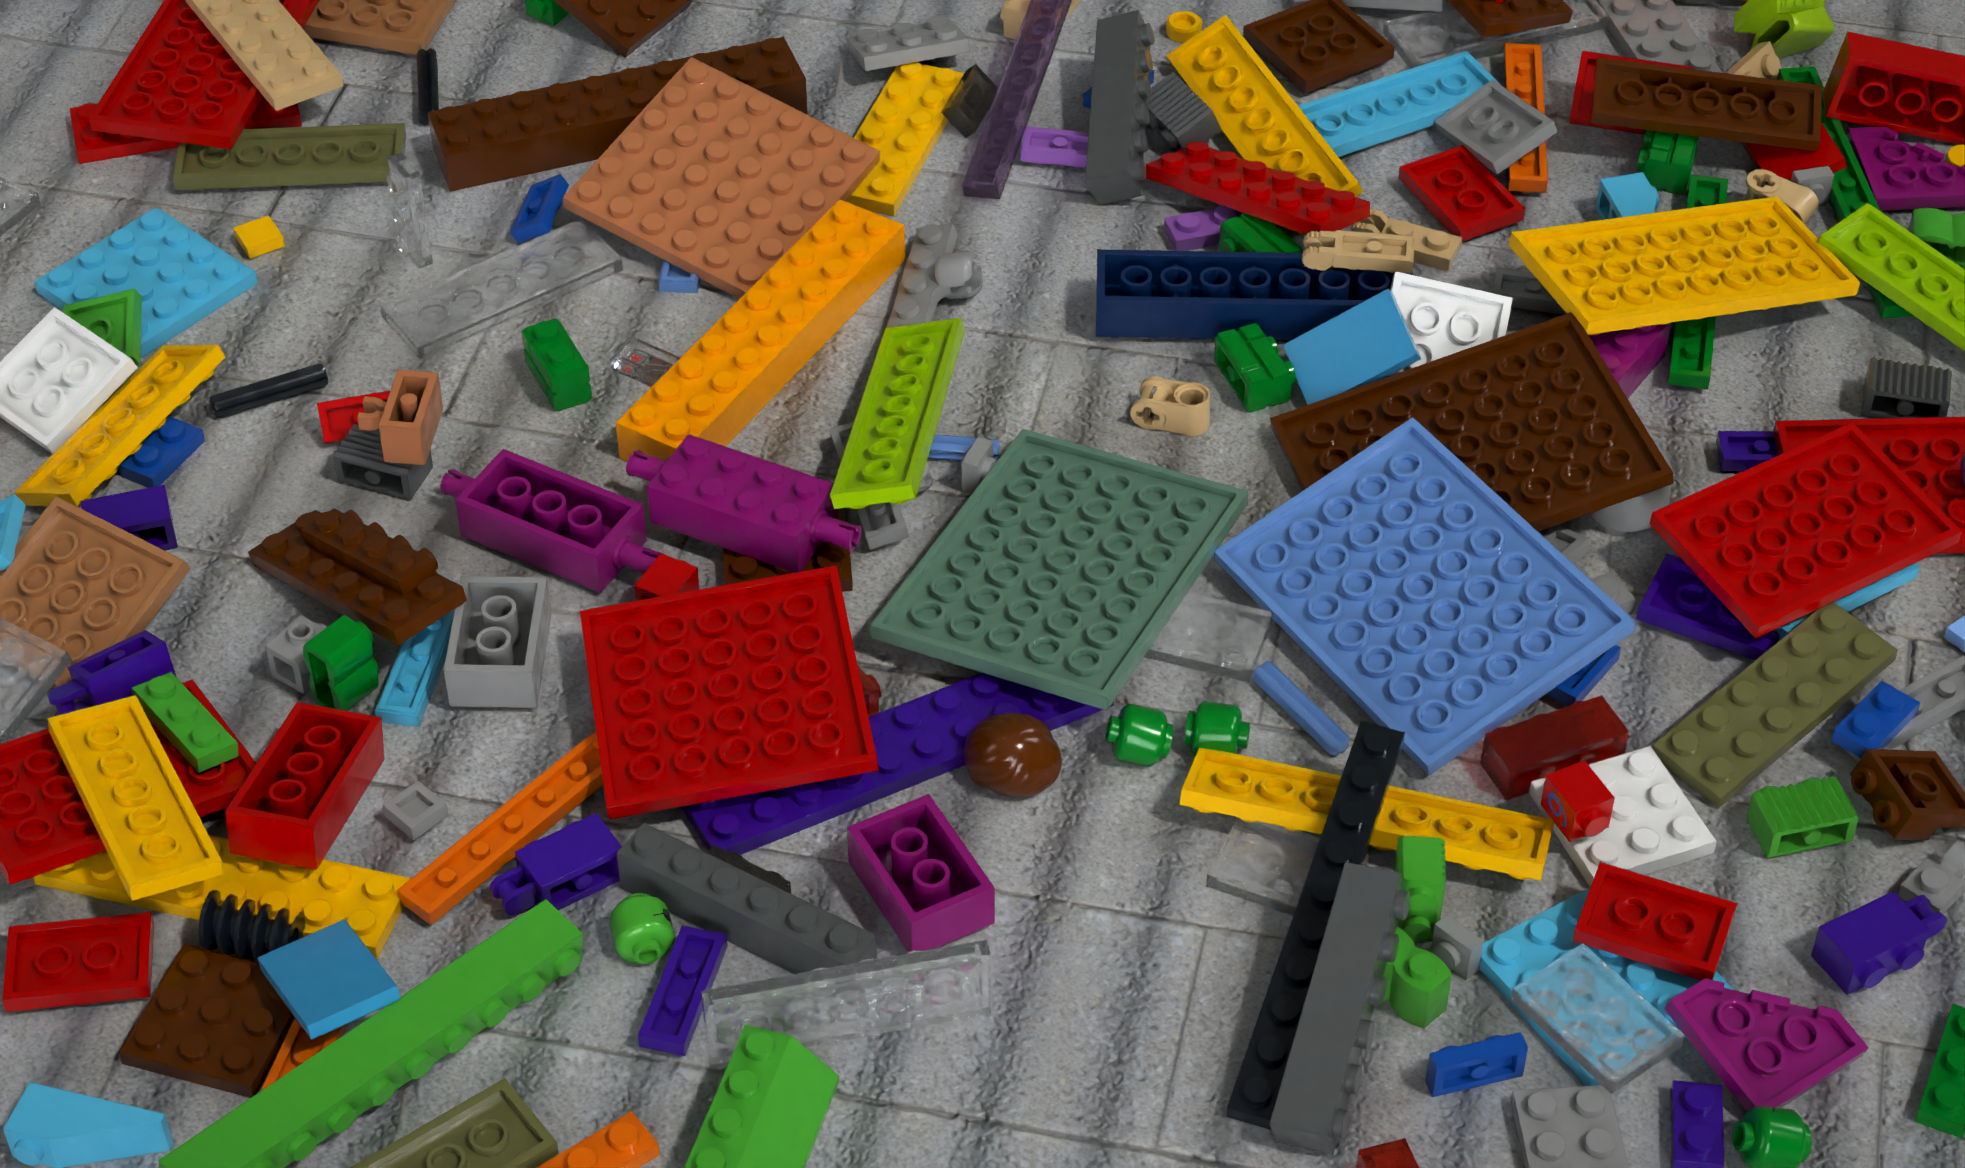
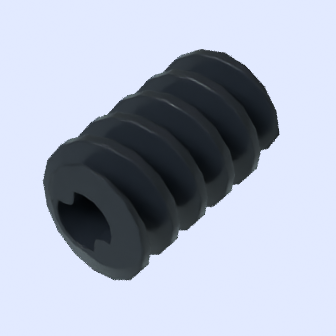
[198,889,305,962]

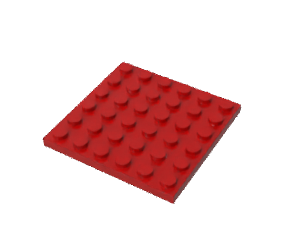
[580,565,879,820]

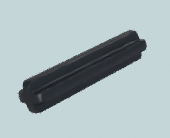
[417,48,439,126]
[210,363,328,418]

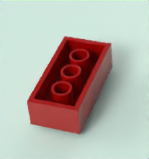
[1823,31,1965,145]
[225,702,385,870]

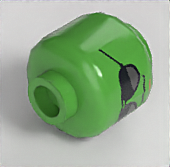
[609,893,675,964]

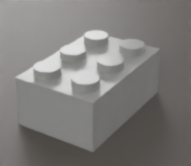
[444,576,552,708]

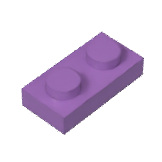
[1021,127,1089,168]
[1164,206,1241,251]

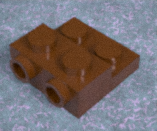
[1850,749,1965,840]

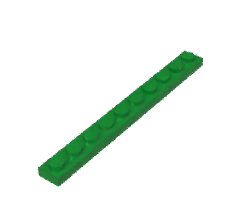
[1777,67,1913,319]

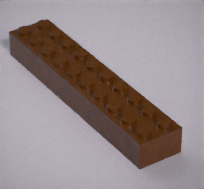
[427,37,808,192]

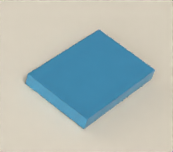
[1283,288,1421,405]
[257,919,401,1040]

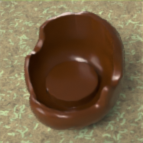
[963,713,1062,797]

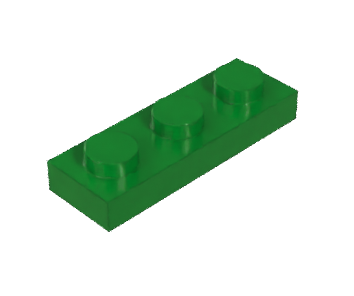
[1914,1004,1965,1138]

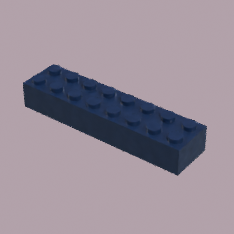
[1096,249,1413,340]

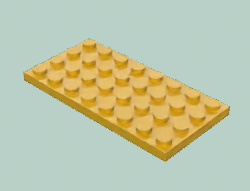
[1508,196,1861,335]

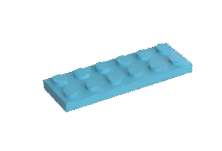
[1298,51,1501,157]

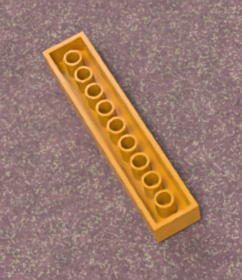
[616,199,905,462]

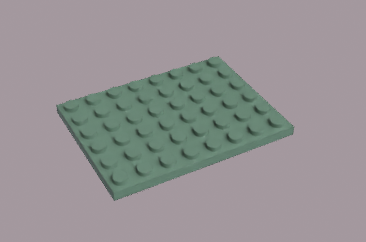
[870,429,1248,711]

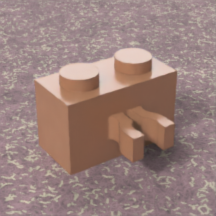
[357,369,443,465]

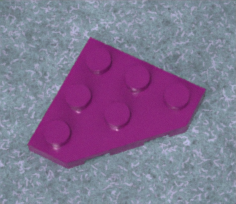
[1847,127,1965,211]
[1664,978,1869,1111]

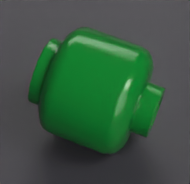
[1184,701,1250,756]
[1105,704,1173,767]
[1732,1106,1812,1168]

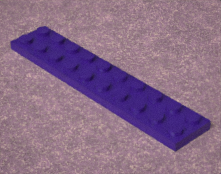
[681,673,1114,861]

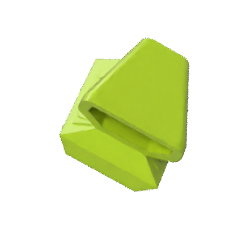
[1734,0,1834,59]

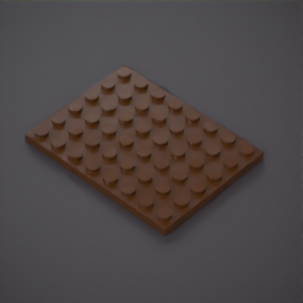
[1270,312,1674,532]

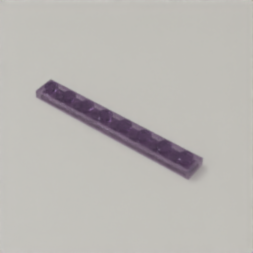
[962,0,1072,199]

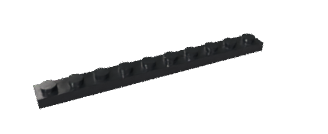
[1226,721,1405,1130]

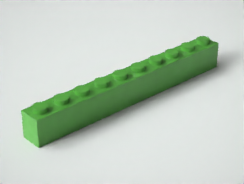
[158,899,583,1168]

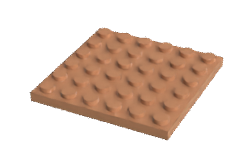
[563,57,880,299]

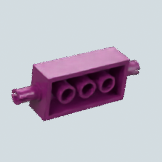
[626,434,862,573]
[440,449,665,593]

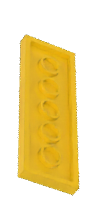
[846,62,969,216]
[14,344,225,507]
[47,695,223,901]

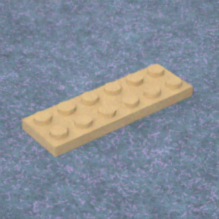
[185,0,344,111]

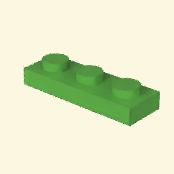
[132,672,239,773]

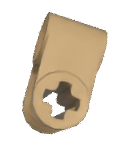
[1741,169,1819,224]
[1130,376,1210,436]

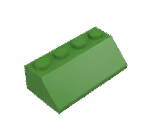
[684,1024,839,1168]

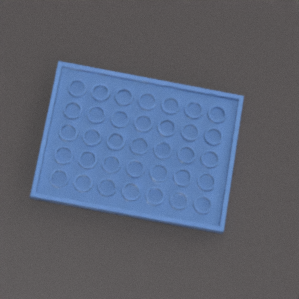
[1214,417,1635,776]

